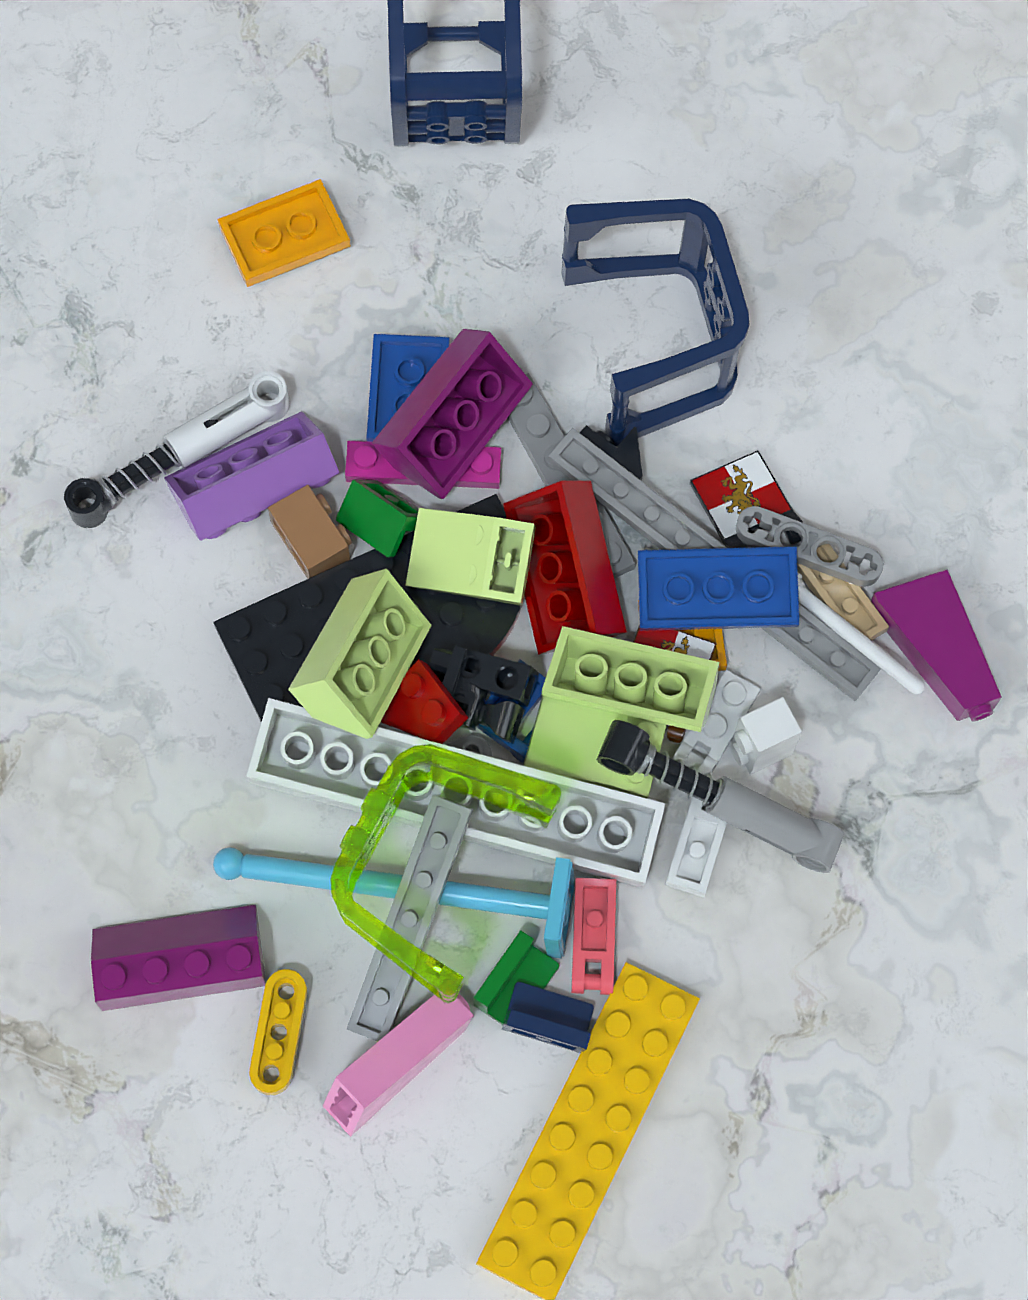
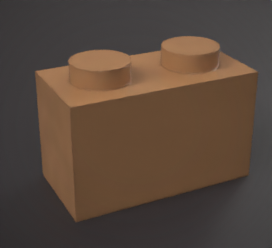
[268,485,352,579]

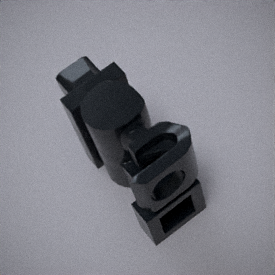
[429,645,539,744]

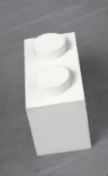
[730,697,802,775]

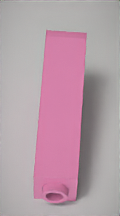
[323,985,474,1137]

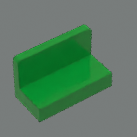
[336,479,419,557]
[473,930,559,1025]

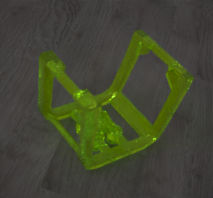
[330,744,561,1004]

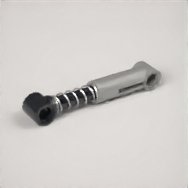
[596,720,844,873]

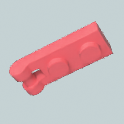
[571,878,616,995]

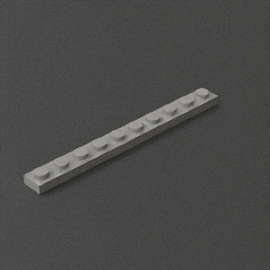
[547,428,881,701]

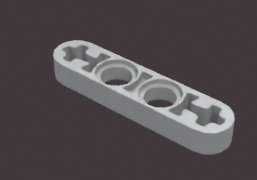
[736,506,884,587]

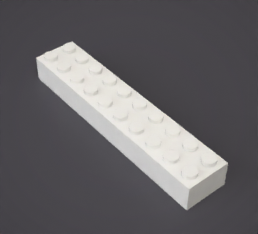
[246,698,665,887]

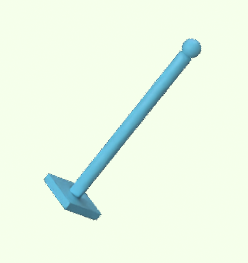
[213,847,575,959]

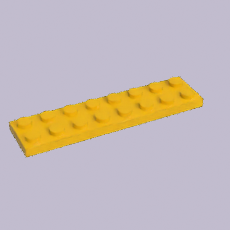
[476,962,700,1300]

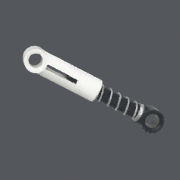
[64,371,289,528]

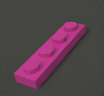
[345,441,501,489]

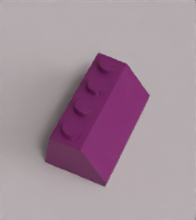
[372,329,533,499]
[91,905,266,1011]

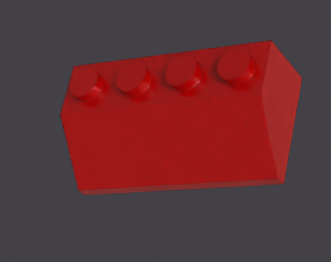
[503,481,627,655]

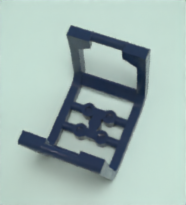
[387,0,522,146]
[561,198,750,447]

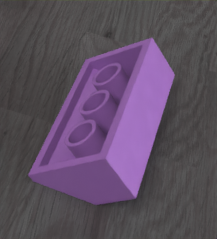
[164,411,340,541]

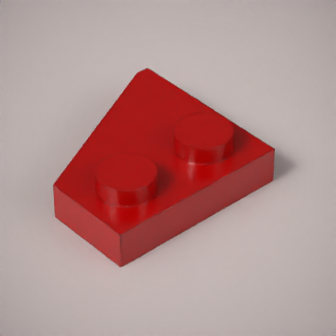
[380,660,468,744]

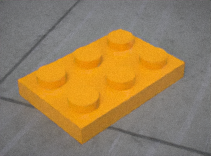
[217,179,351,287]

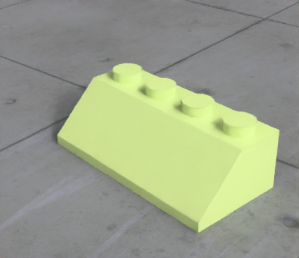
[288,569,432,739]
[541,626,719,732]

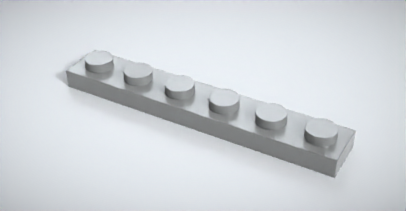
[507,373,636,579]
[347,794,473,1042]

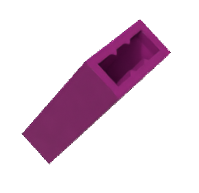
[871,569,1002,722]

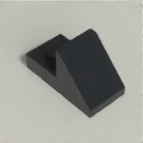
[580,425,643,481]

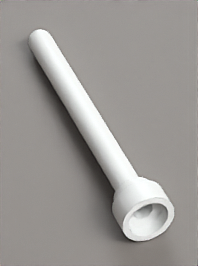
[797,572,925,695]

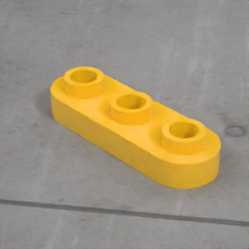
[249,969,307,1096]

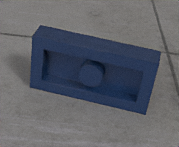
[502,982,594,1053]

